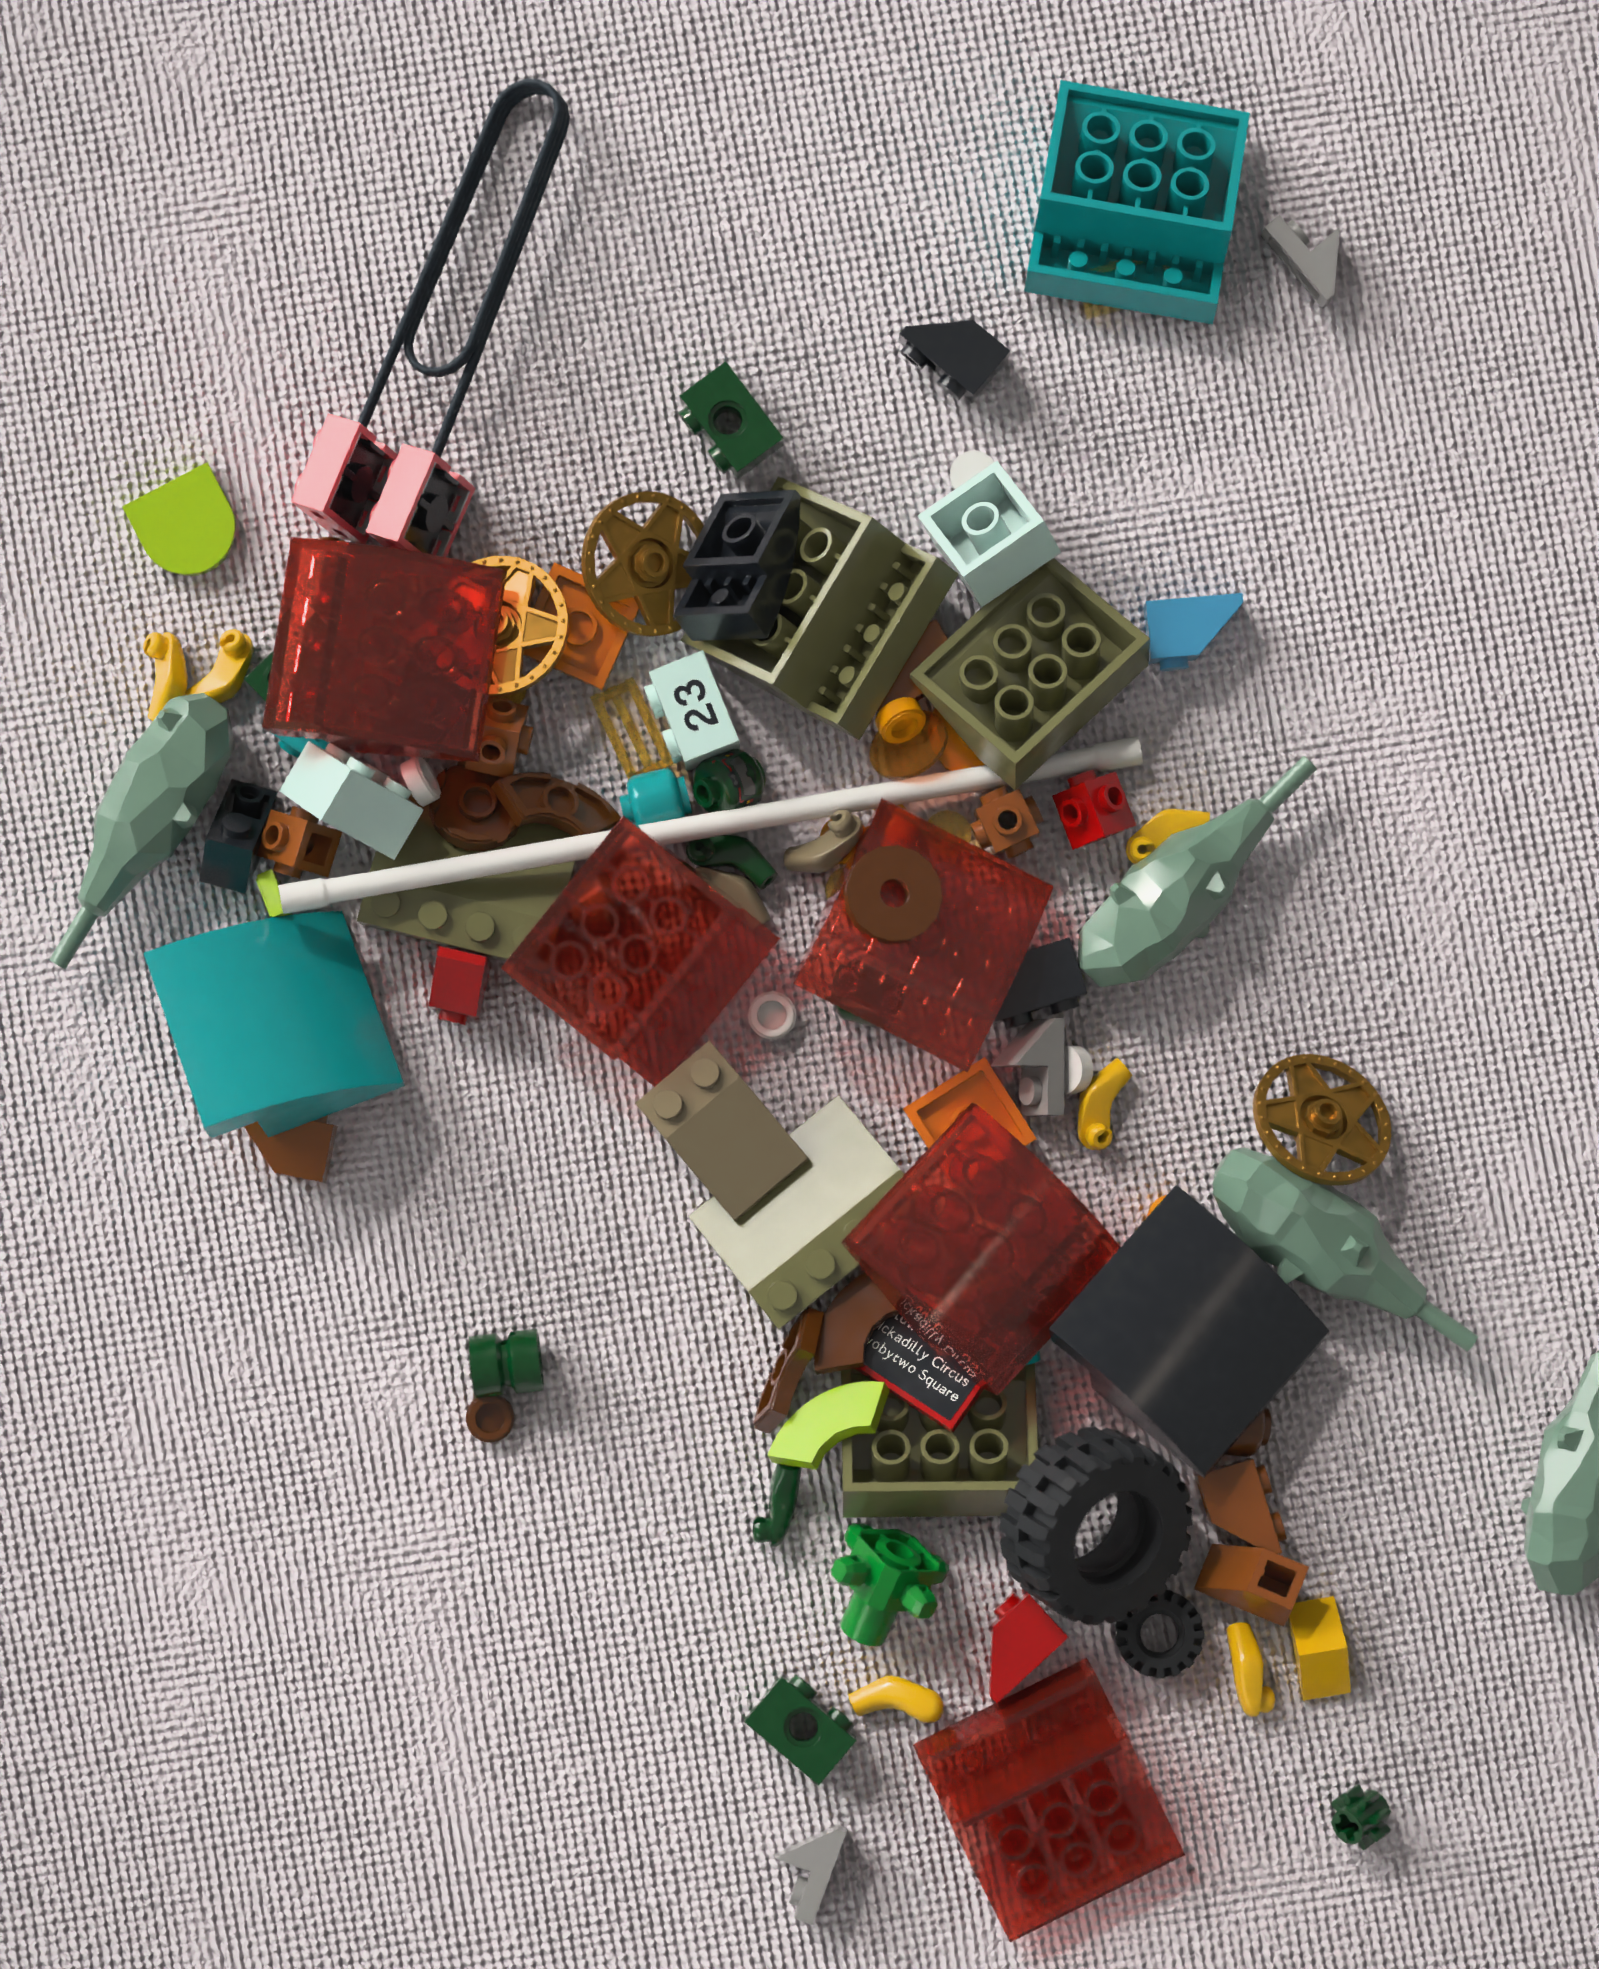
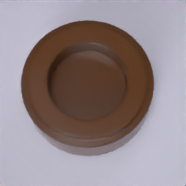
[466,1395,515,1442]

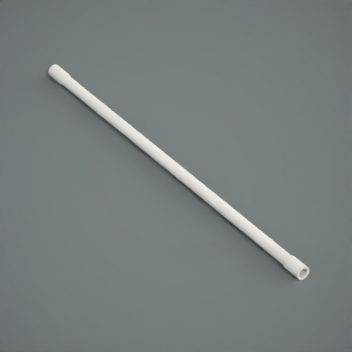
[278,736,1143,914]

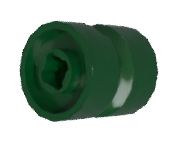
[469,1329,544,1398]

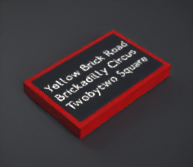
[854,1281,1008,1434]

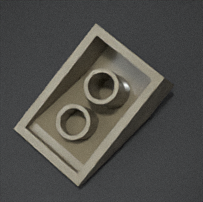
[635,1040,809,1222]

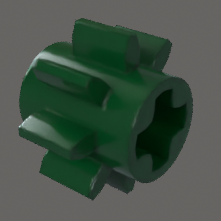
[1330,1784,1392,1850]

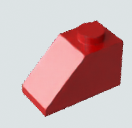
[429,946,492,1025]
[988,1592,1069,1704]

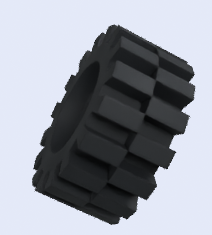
[1115,1589,1204,1678]

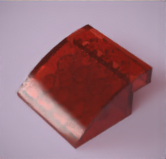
[262,537,507,762]
[793,797,1054,1072]
[501,816,783,1087]
[841,1103,1121,1396]
[912,1657,1185,1943]

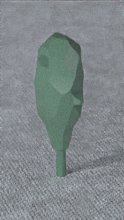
[49,693,235,970]
[1078,756,1317,987]
[1213,1147,1478,1352]
[1521,1351,1599,1596]

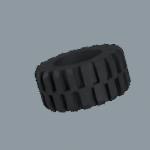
[1000,1427,1192,1625]

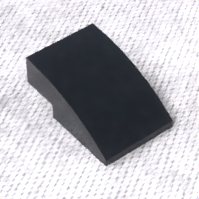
[673,490,801,641]

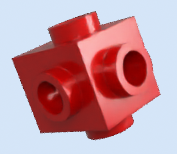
[1052,769,1136,850]

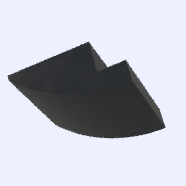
[1049,1185,1330,1478]

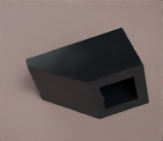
[898,320,1010,402]
[199,779,278,894]
[990,937,1087,1030]

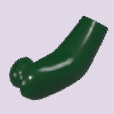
[686,835,778,890]
[753,1464,802,1547]

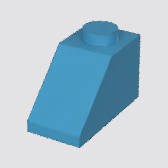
[1143,593,1243,671]

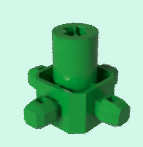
[831,1523,949,1647]

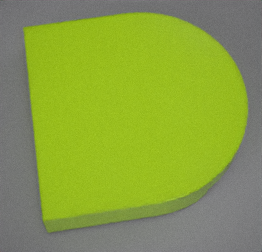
[122,462,236,576]

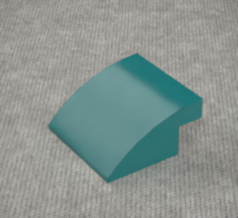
[1024,80,1250,325]
[143,911,405,1139]

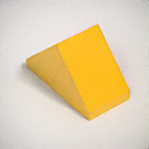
[1288,1596,1351,1701]

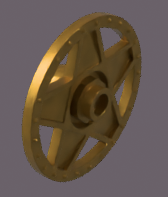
[581,491,704,637]
[425,556,569,697]
[1253,1054,1391,1186]

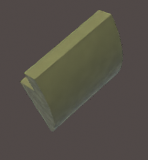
[680,476,958,740]

